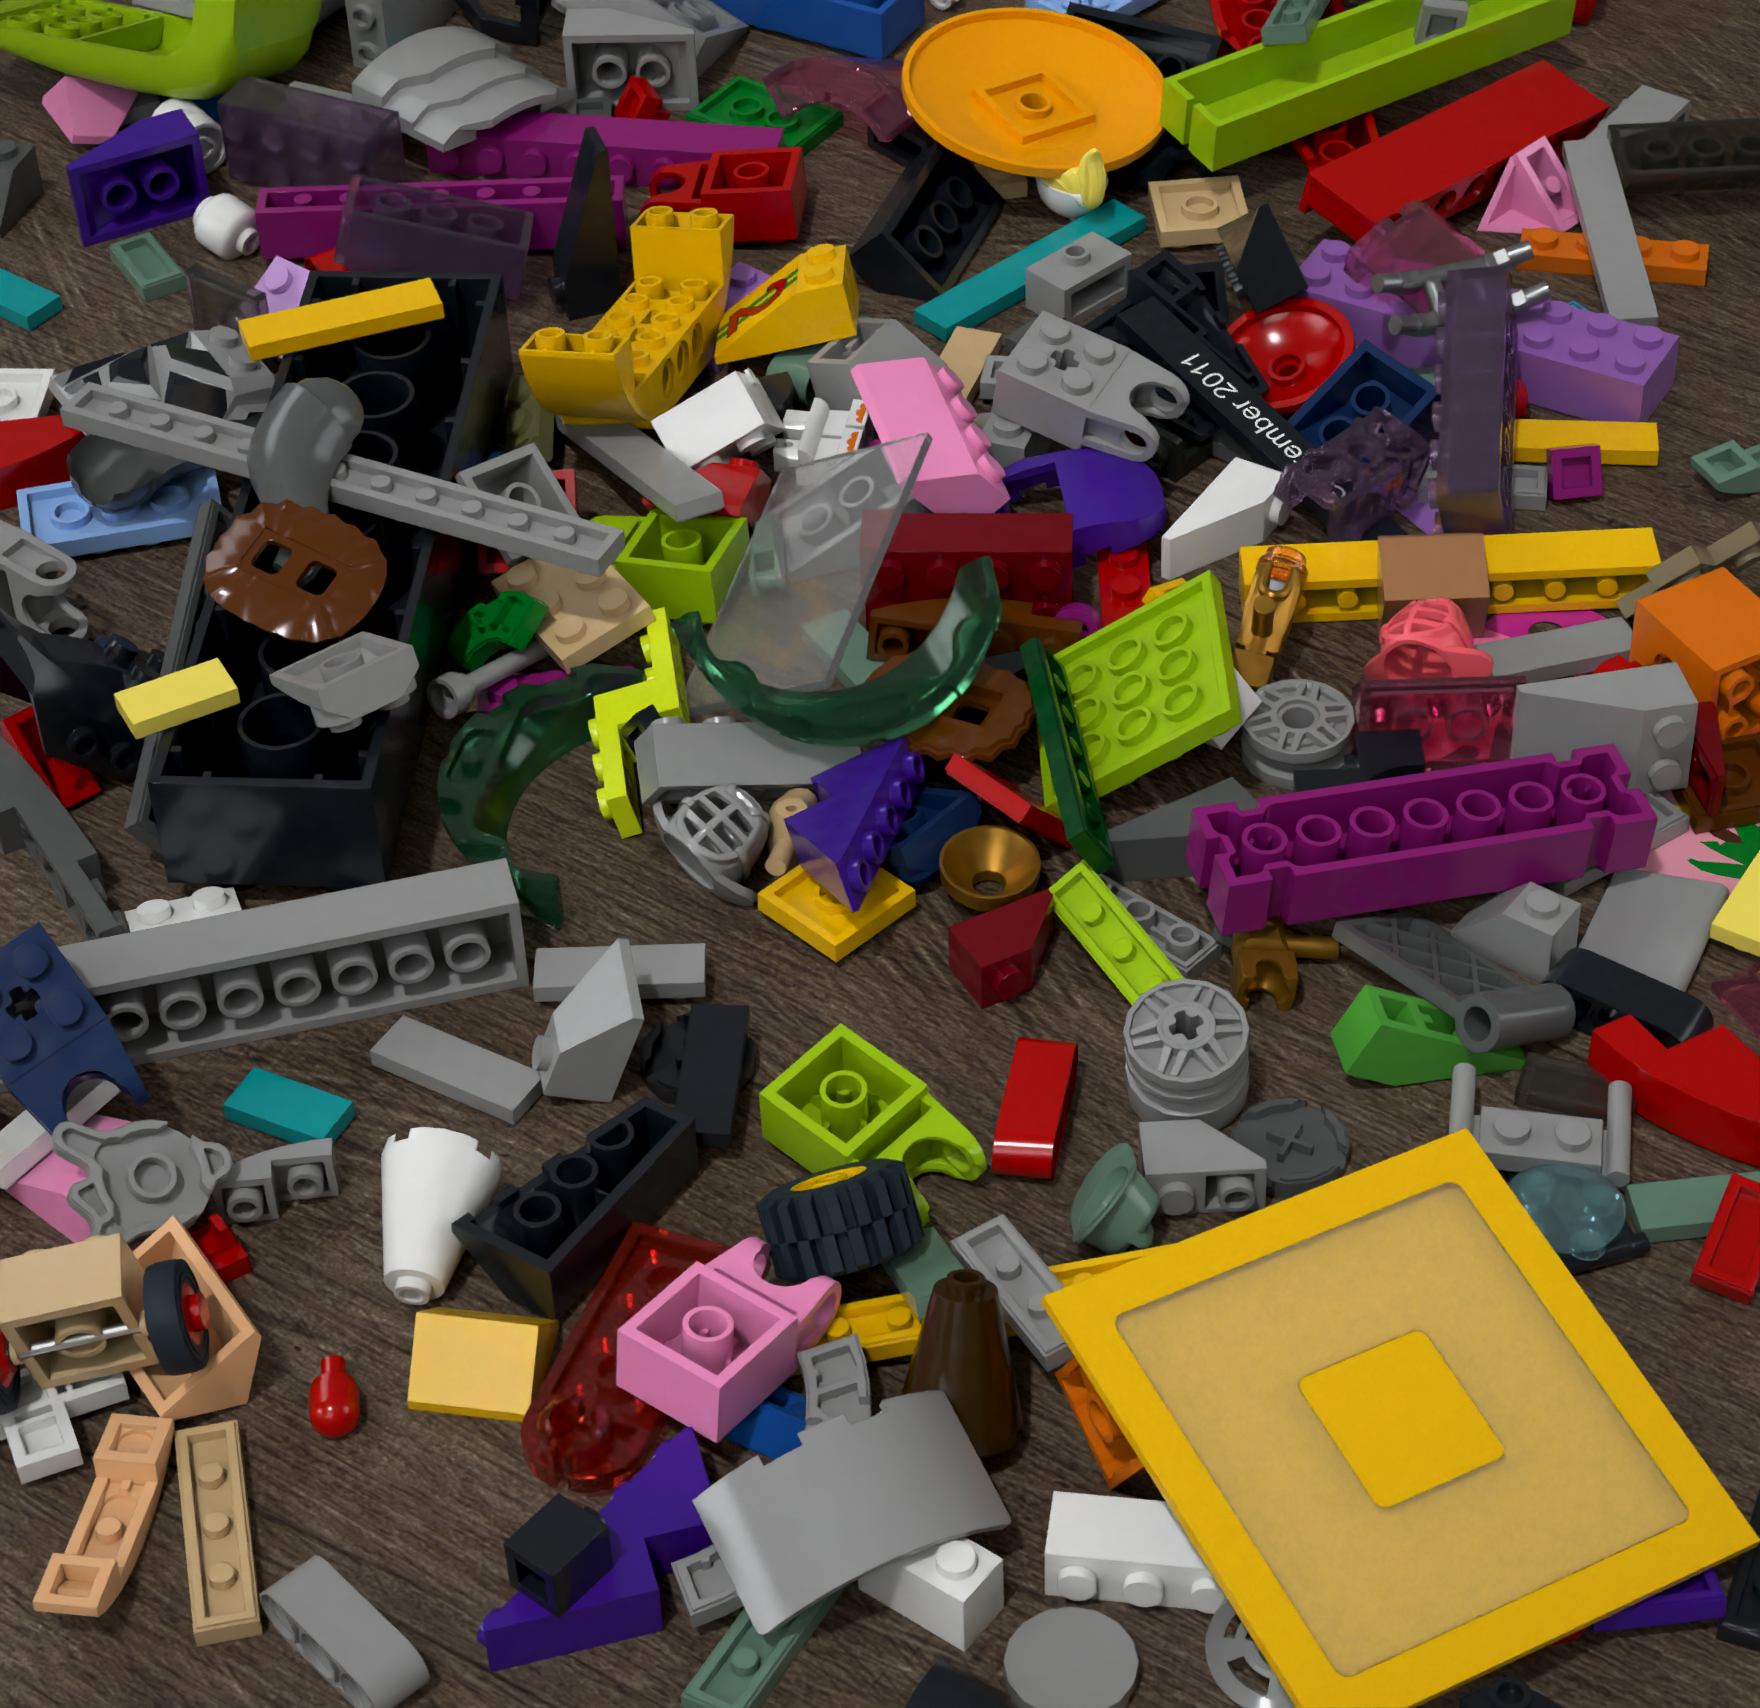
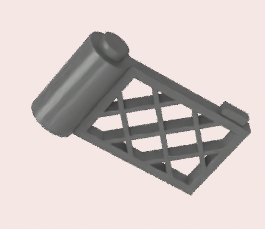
[1331,911,1576,1053]

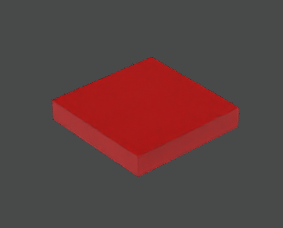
[945,753,1074,849]

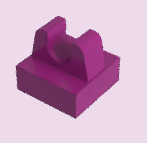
[1546,443,1603,500]

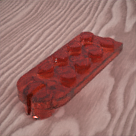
[521,1221,732,1493]

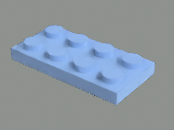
[16,468,222,557]

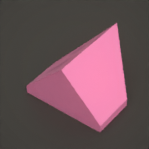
[42,76,139,144]
[1477,135,1580,234]

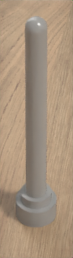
[427,639,550,719]

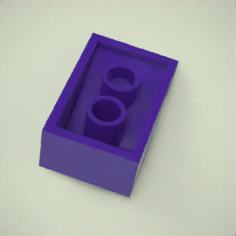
[66,109,210,247]

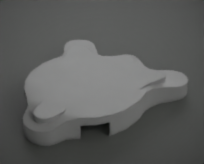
[51,1119,233,1247]

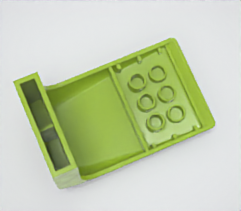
[0,0,322,100]

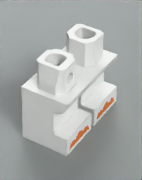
[773,397,874,490]

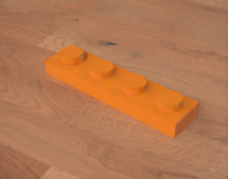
[1517,227,1709,286]

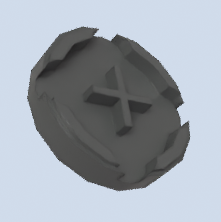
[1230,1098,1350,1198]

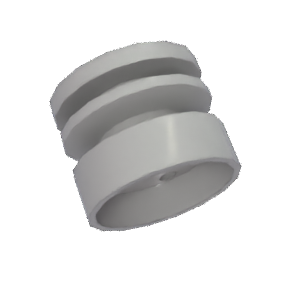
[1123,978,1250,1130]

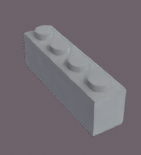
[634,715,861,804]

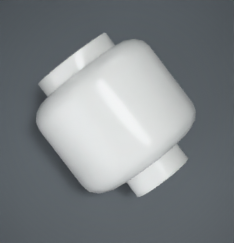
[193,193,260,261]

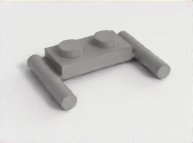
[1448,1063,1632,1187]

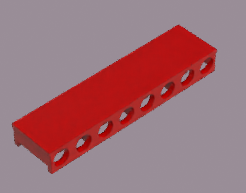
[1298,59,1610,252]

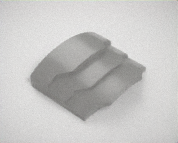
[352,26,572,153]

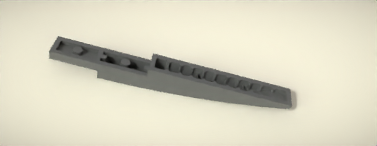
[0,733,129,941]

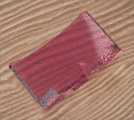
[762,56,915,142]
[1343,200,1512,313]

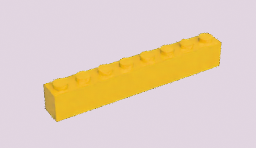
[1239,527,1661,623]

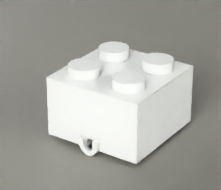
[651,368,786,471]

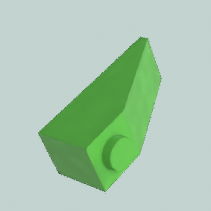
[1330,984,1526,1086]

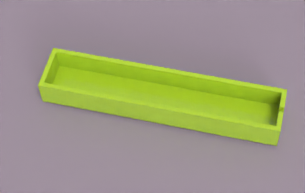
[1160,0,1576,172]

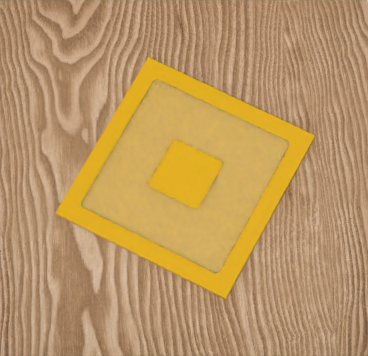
[1041,1128,1760,1708]

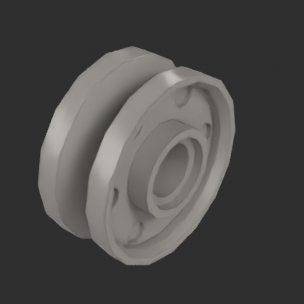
[1241,679,1355,790]

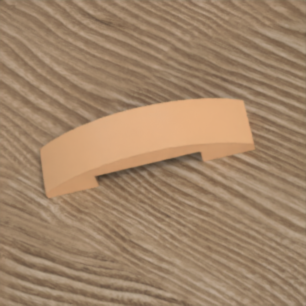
[32,1413,175,1617]

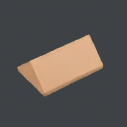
[129,1215,262,1420]

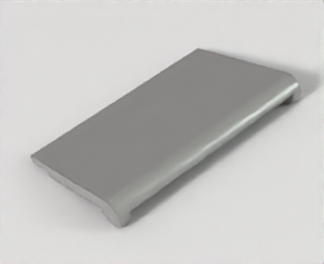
[1578,869,1730,992]

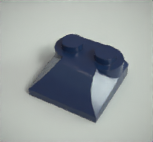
[881,786,982,888]

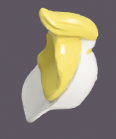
[1036,148,1109,221]

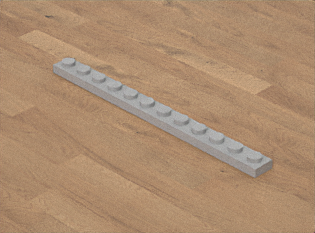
[60,382,626,577]

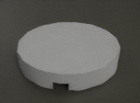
[1004,1606,1139,1708]

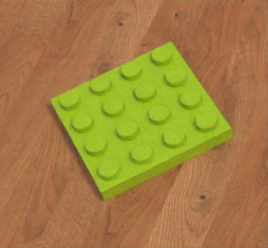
[1036,570,1243,816]

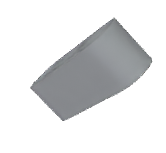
[260,1555,430,1708]

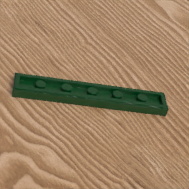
[1020,636,1115,875]

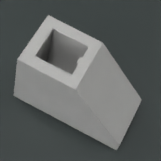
[1138,1119,1267,1216]

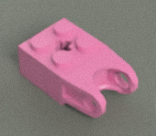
[616,1237,842,1443]

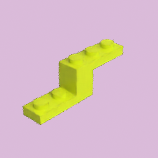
[588,607,691,839]

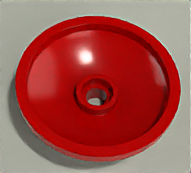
[1227,298,1356,415]

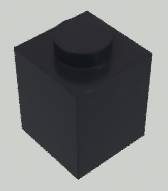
[503,1493,613,1618]

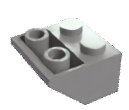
[807,318,948,411]

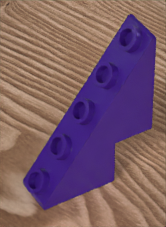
[784,735,925,912]
[477,1426,713,1673]

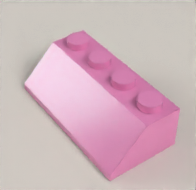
[850,357,1011,513]

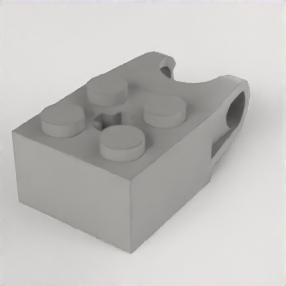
[991,310,1190,462]
[0,520,91,640]

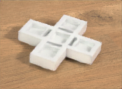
[0,1363,130,1484]

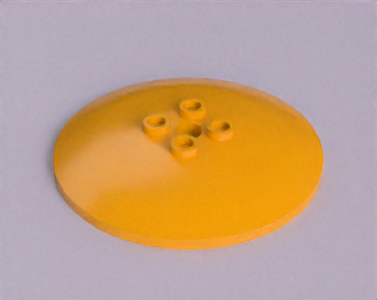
[901,7,1165,178]

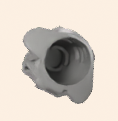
[652,783,771,906]

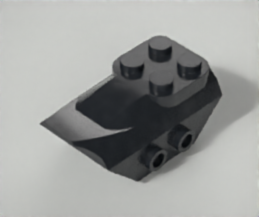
[0,608,165,783]

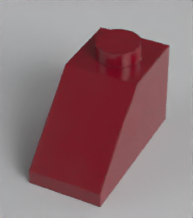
[948,888,1053,1009]

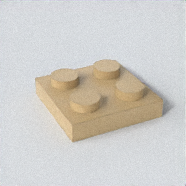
[1148,175,1248,249]

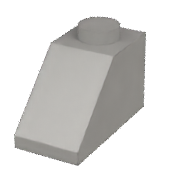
[1450,882,1581,983]

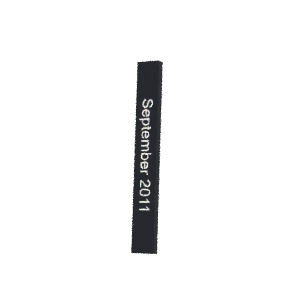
[1114,296,1409,542]

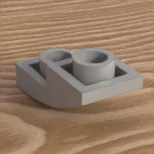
[212,1137,339,1224]

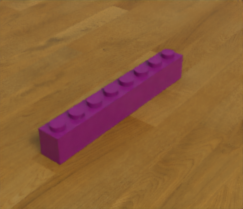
[426,111,785,189]
[255,175,628,261]

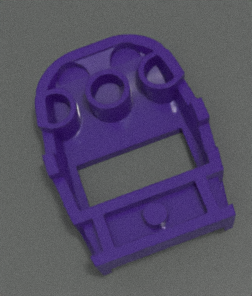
[995,448,1167,568]

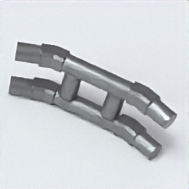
[1371,240,1552,337]

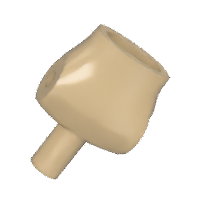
[765,788,818,876]

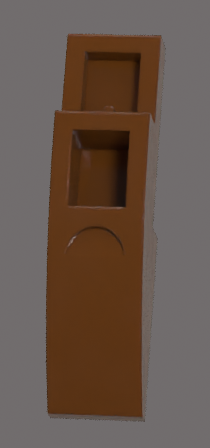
[866,598,1083,661]

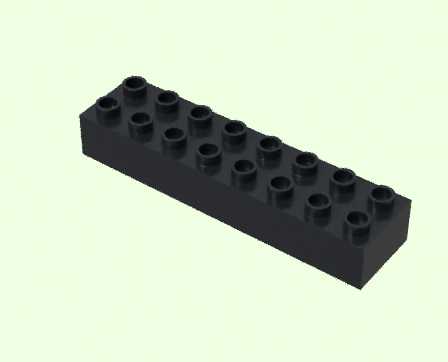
[147,271,513,893]

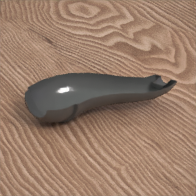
[247,377,365,589]
[67,412,263,510]

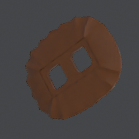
[202,499,387,644]
[854,650,1037,762]

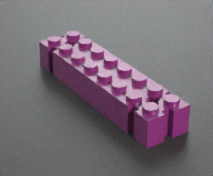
[1185,743,1658,936]

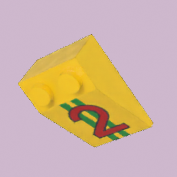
[714,244,860,365]

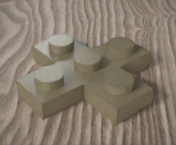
[1616,521,1760,620]

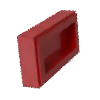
[1689,1173,1760,1306]

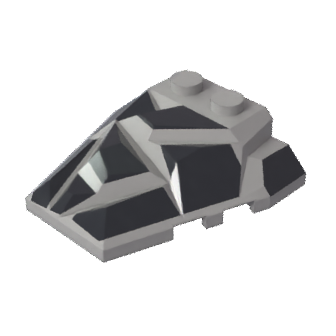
[48,326,275,436]

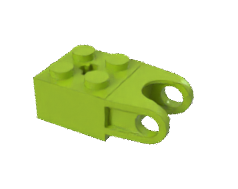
[589,508,753,625]
[759,1023,987,1227]

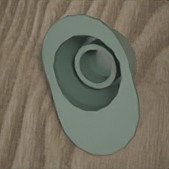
[1070,1143,1160,1255]

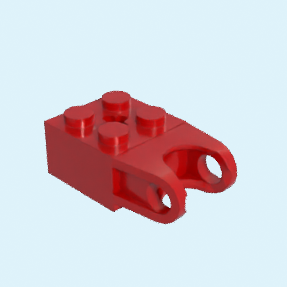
[639,147,808,246]

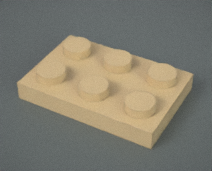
[491,558,656,675]

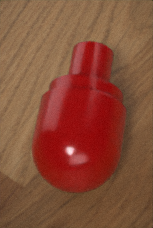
[309,1355,360,1439]

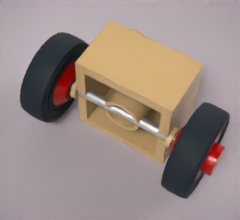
[0,1233,210,1415]

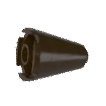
[900,1269,1023,1457]

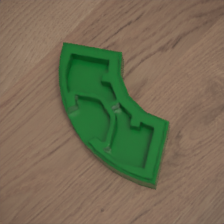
[445,591,550,671]

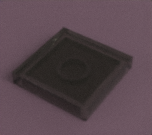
[184,263,278,375]

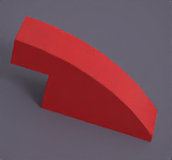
[0,415,86,511]
[1586,1014,1760,1167]

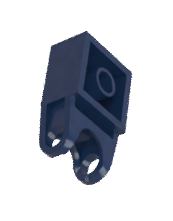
[0,922,150,1136]

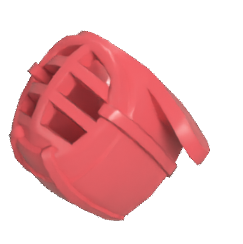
[1363,597,1494,710]

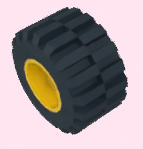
[756,1158,925,1282]

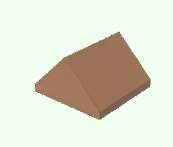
[1377,532,1491,640]

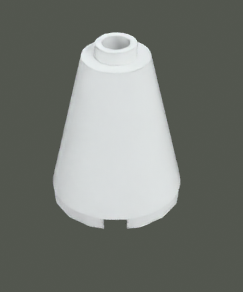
[381,1127,502,1305]

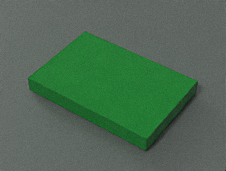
[686,75,844,157]

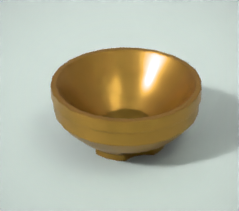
[939,825,1041,911]

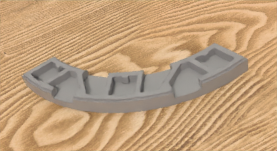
[671,1333,872,1629]

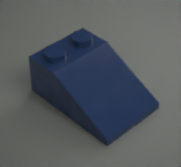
[1288,339,1444,489]

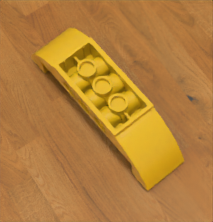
[518,206,734,429]

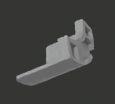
[692,1390,1011,1635]

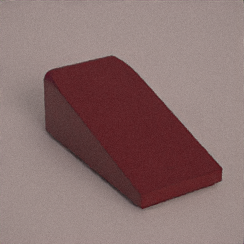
[1688,701,1726,818]

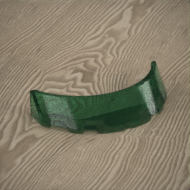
[670,556,1003,748]
[437,663,646,931]

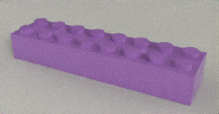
[1289,239,1680,422]

